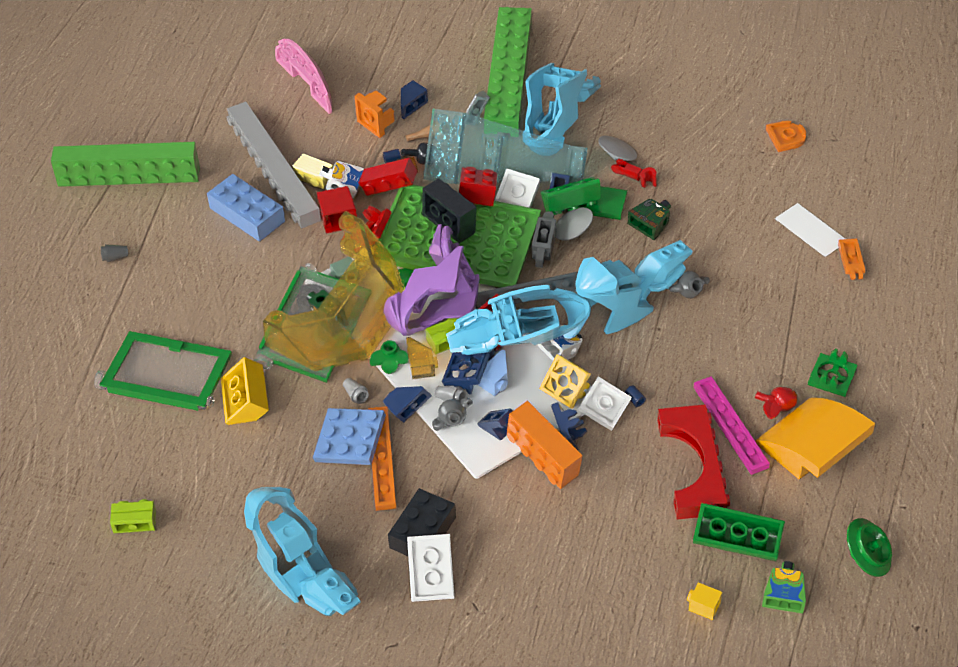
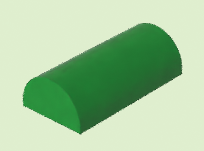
[693,503,785,562]

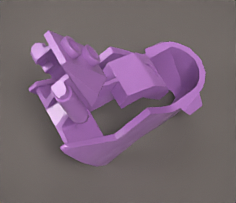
[384,224,480,336]

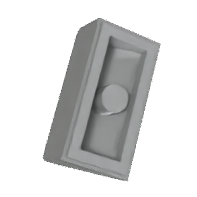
[460,91,490,126]

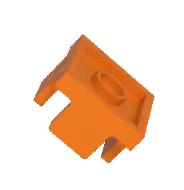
[354,90,395,138]

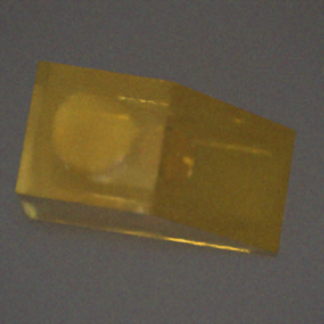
[406,337,438,379]

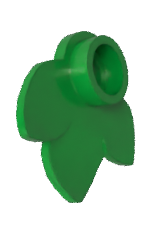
[370,340,408,374]

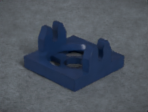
[441,352,490,395]
[551,402,587,450]

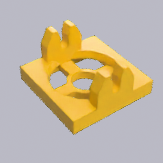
[539,354,591,408]

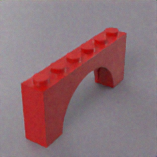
[657,404,730,520]

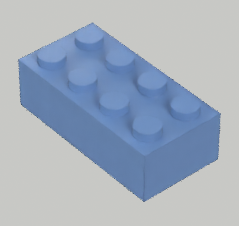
[207,174,285,242]

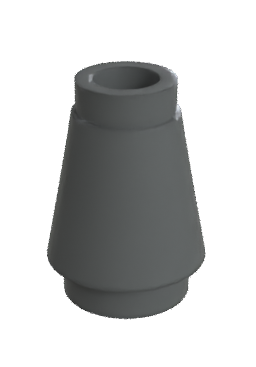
[100,244,128,262]

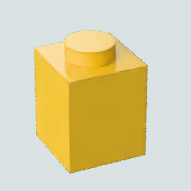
[687,582,722,620]

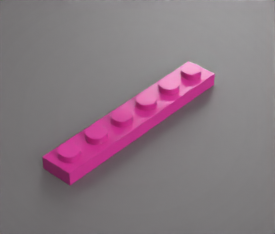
[693,376,770,475]

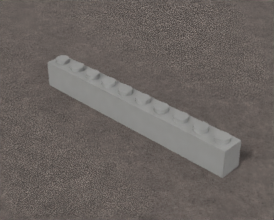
[226,102,321,229]

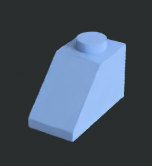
[479,349,508,396]

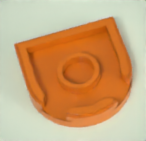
[766,121,806,152]

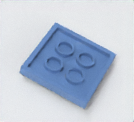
[313,408,386,465]

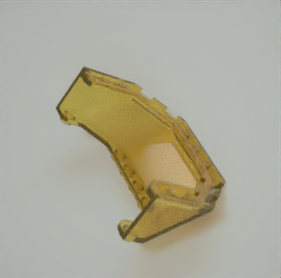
[263,211,404,371]

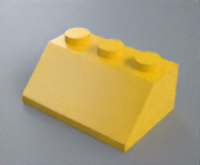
[221,357,269,425]

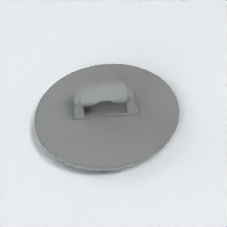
[598,136,637,161]
[556,208,593,240]

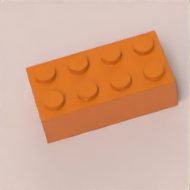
[507,400,583,489]

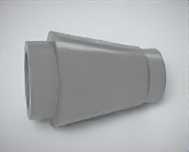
[343,378,369,404]
[435,386,466,401]

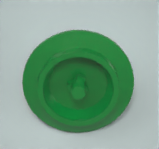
[847,518,892,577]

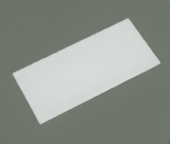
[775,203,845,257]

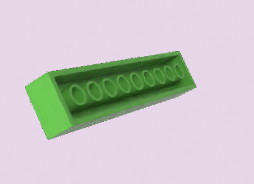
[484,7,532,137]

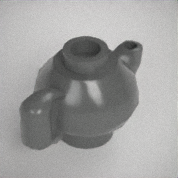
[669,271,710,299]
[432,398,473,431]

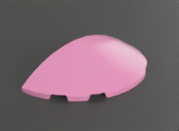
[275,38,332,114]

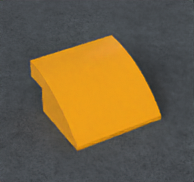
[755,398,875,480]

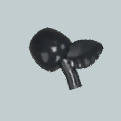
[401,142,438,165]

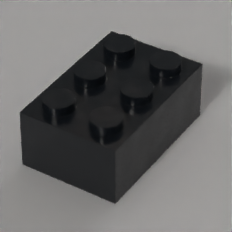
[422,178,476,244]
[388,488,456,557]

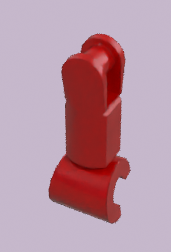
[611,159,657,188]

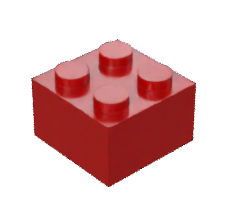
[459,167,497,206]

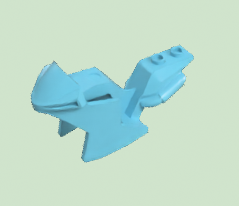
[522,63,601,156]
[575,240,693,334]
[446,285,591,355]
[244,487,361,616]

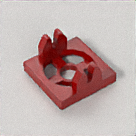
[352,206,391,252]

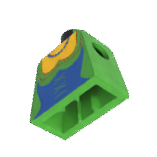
[762,561,806,614]

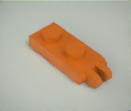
[838,238,865,280]

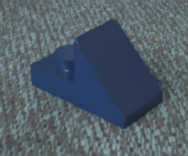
[477,408,513,440]

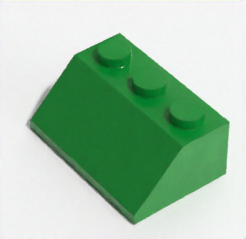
[540,177,601,215]

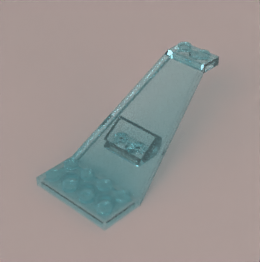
[423,109,588,184]

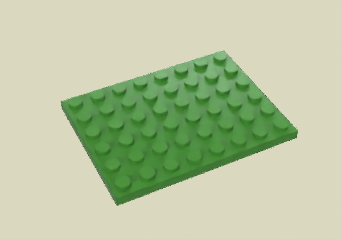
[371,185,541,288]

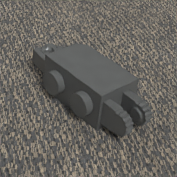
[532,211,556,268]

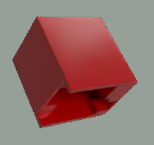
[317,186,358,234]

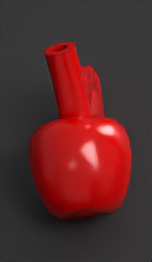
[754,387,797,419]

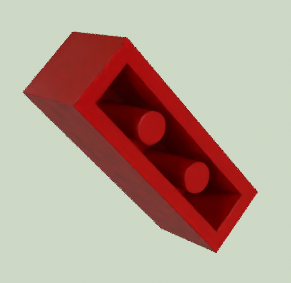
[358,158,417,196]

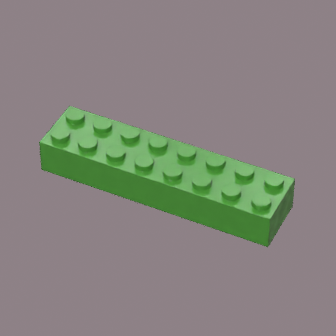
[51,142,200,187]

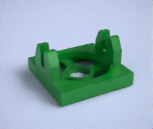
[807,348,858,397]

